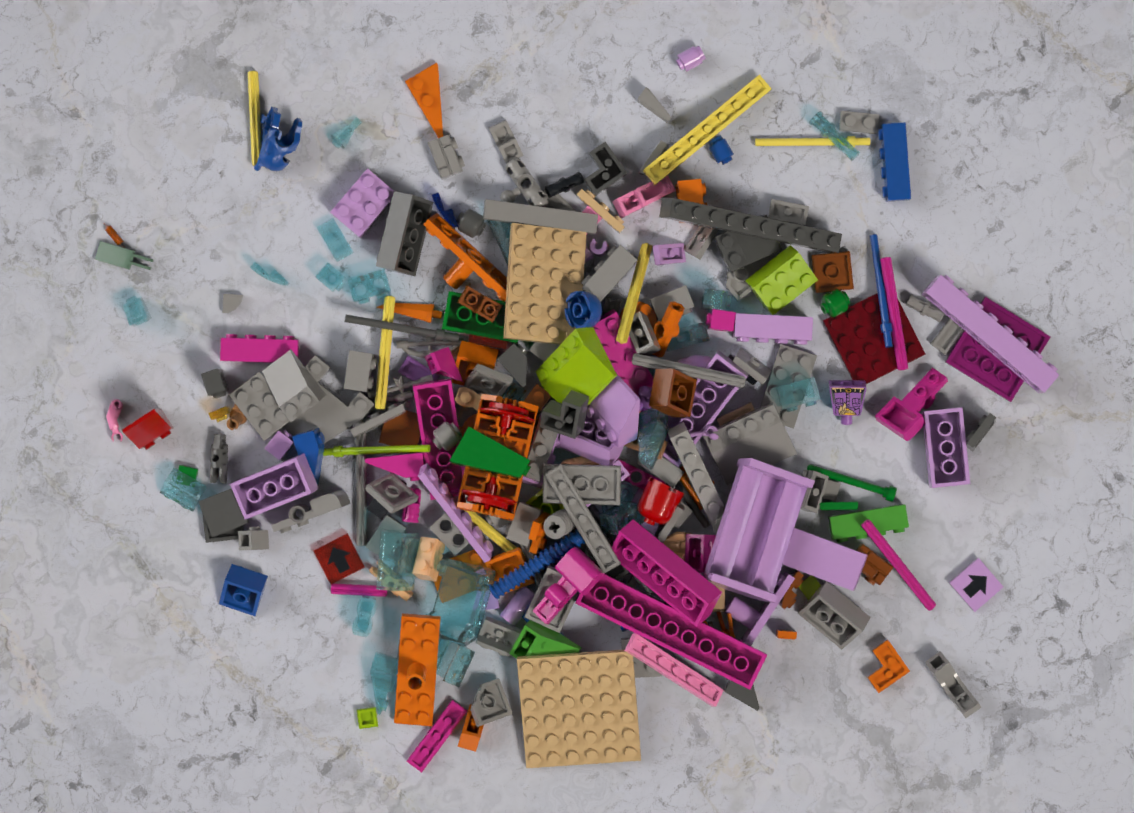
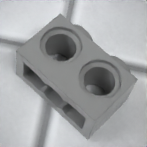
[429,513,469,556]

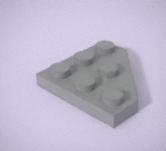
[726,254,776,302]

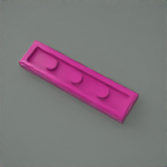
[406,699,468,773]

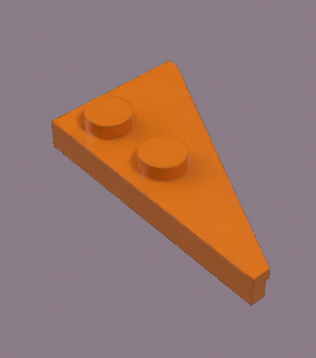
[405,63,443,138]

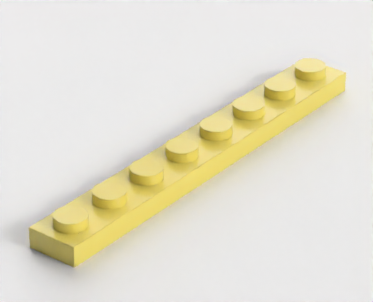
[643,74,771,185]

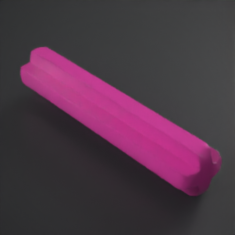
[331,584,388,597]

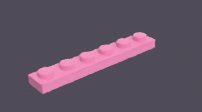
[624,633,724,707]

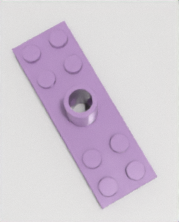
[724,572,795,646]

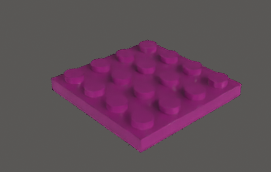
[945,297,1051,402]

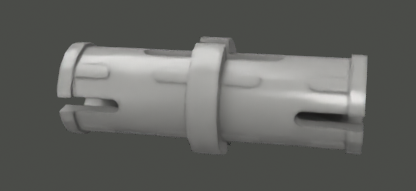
[906,294,944,323]

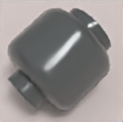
[456,209,486,238]

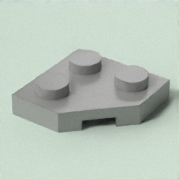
[470,678,512,727]

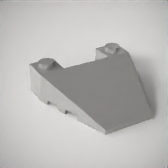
[283,355,375,444]

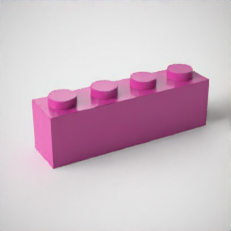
[220,334,299,363]

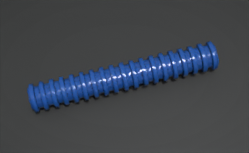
[489,529,585,599]

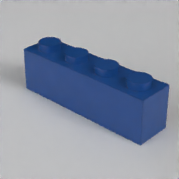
[878,122,911,202]

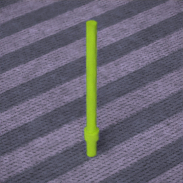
[323,445,430,457]

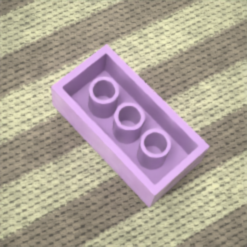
[732,313,813,345]
[921,407,970,488]
[230,454,319,519]

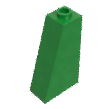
[449,427,531,479]

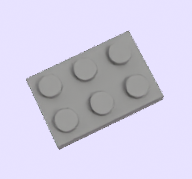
[229,372,290,441]
[525,565,579,633]

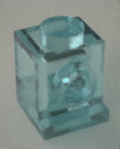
[315,262,346,293]

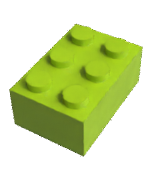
[745,245,818,315]

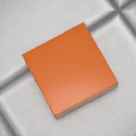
[776,629,797,640]

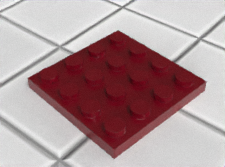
[823,293,926,384]

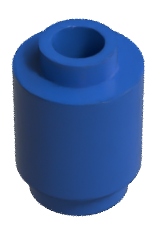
[708,135,734,165]

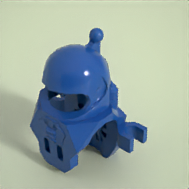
[254,106,302,171]

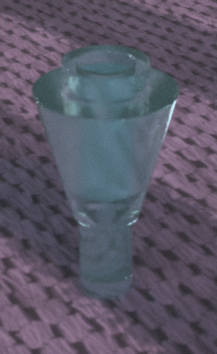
[331,117,362,149]

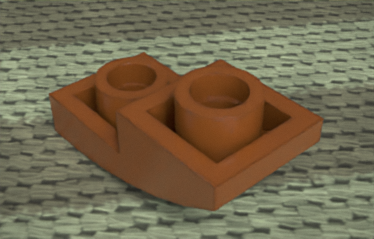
[457,286,502,322]
[780,570,804,610]

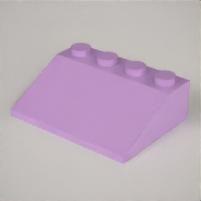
[586,373,640,448]

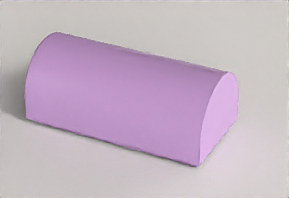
[500,586,535,626]

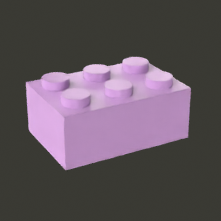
[330,168,394,239]

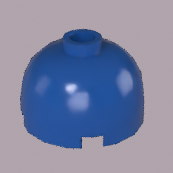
[565,291,602,328]

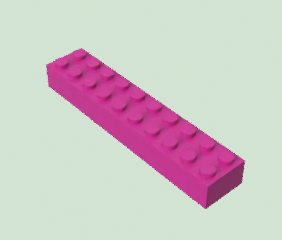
[575,574,767,690]

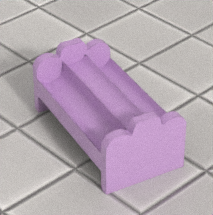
[701,458,815,603]

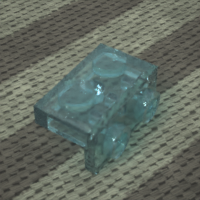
[160,468,207,512]

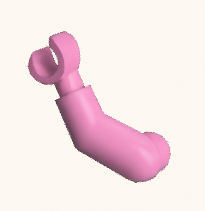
[106,399,123,442]

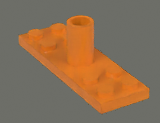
[423,213,507,302]
[394,613,441,726]

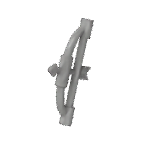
[396,336,464,358]
[367,374,434,408]

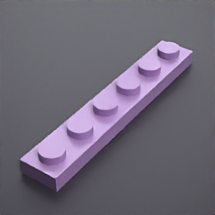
[418,463,494,563]

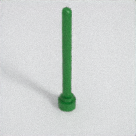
[807,464,897,502]

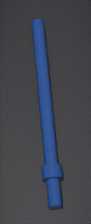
[870,234,893,348]

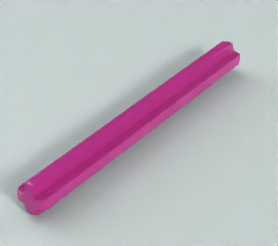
[880,257,908,371]
[861,519,936,611]

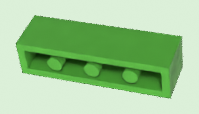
[828,504,909,543]

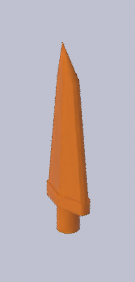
[376,303,443,323]

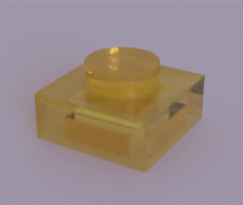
[208,406,230,422]

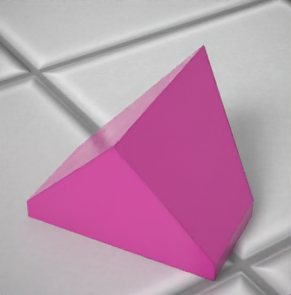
[425,347,463,382]

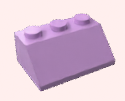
[560,414,624,465]

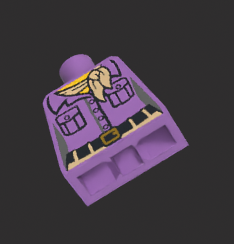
[829,380,866,425]

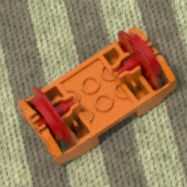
[456,394,539,521]

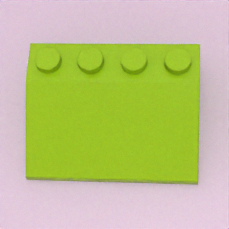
[535,327,617,405]

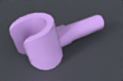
[690,425,719,440]

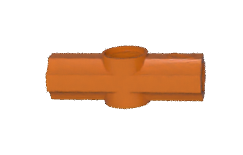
[652,301,685,357]

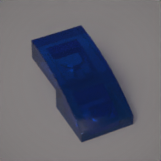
[432,192,458,229]

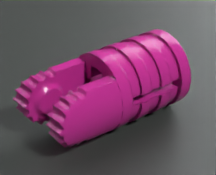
[401,487,421,523]

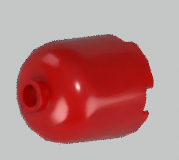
[637,477,684,526]

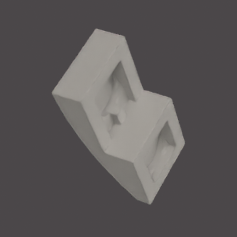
[489,120,524,164]

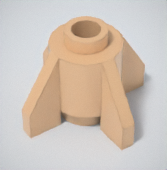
[663,532,692,561]

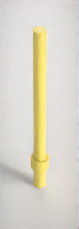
[755,136,870,147]

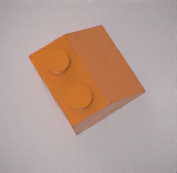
[452,341,499,386]

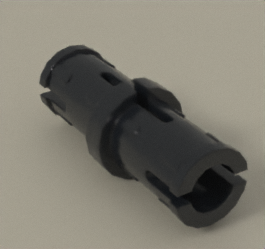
[545,172,584,198]

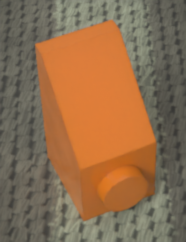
[457,704,484,752]

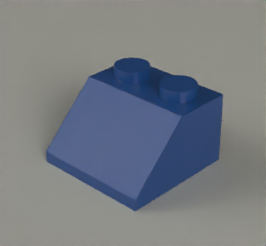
[219,564,268,616]

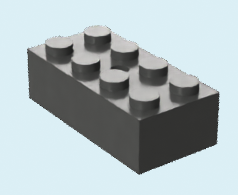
[376,191,434,276]

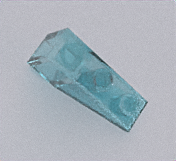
[638,408,669,470]
[370,652,399,715]

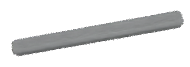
[632,353,746,388]
[356,432,367,546]

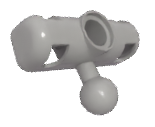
[500,158,549,207]

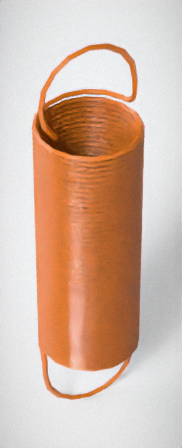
[104,223,125,248]

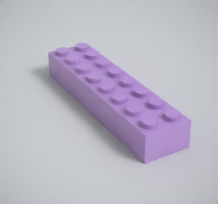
[922,275,1059,393]

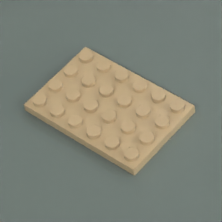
[503,223,586,345]

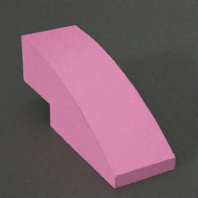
[612,175,676,219]

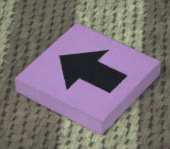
[949,558,1003,612]

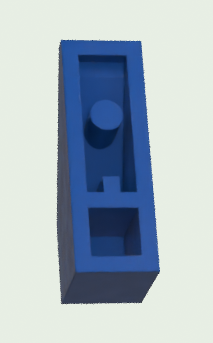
[292,428,325,485]

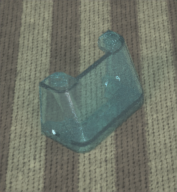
[426,558,496,647]

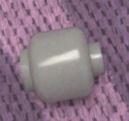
[432,422,462,451]

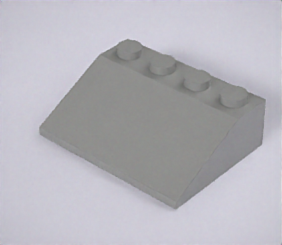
[703,402,797,485]

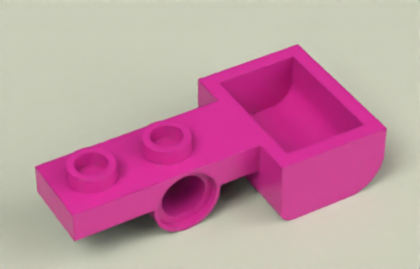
[875,368,948,441]
[533,547,605,624]

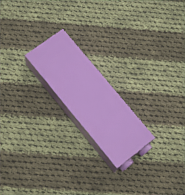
[783,528,868,591]

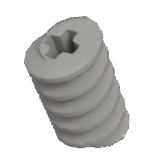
[544,509,575,539]

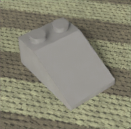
[262,350,326,422]

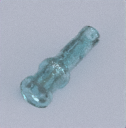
[809,111,860,161]

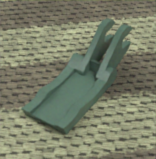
[95,241,153,270]

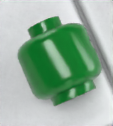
[820,289,850,317]

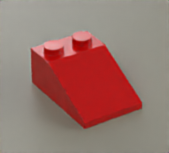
[122,409,174,450]

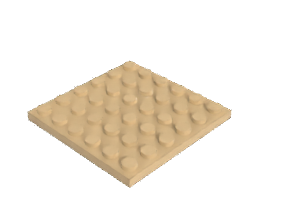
[517,649,641,768]

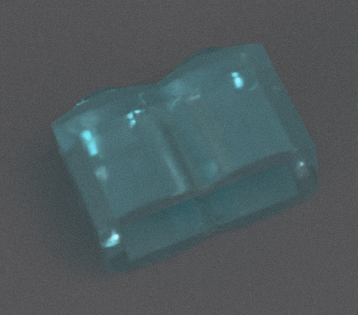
[352,596,377,638]

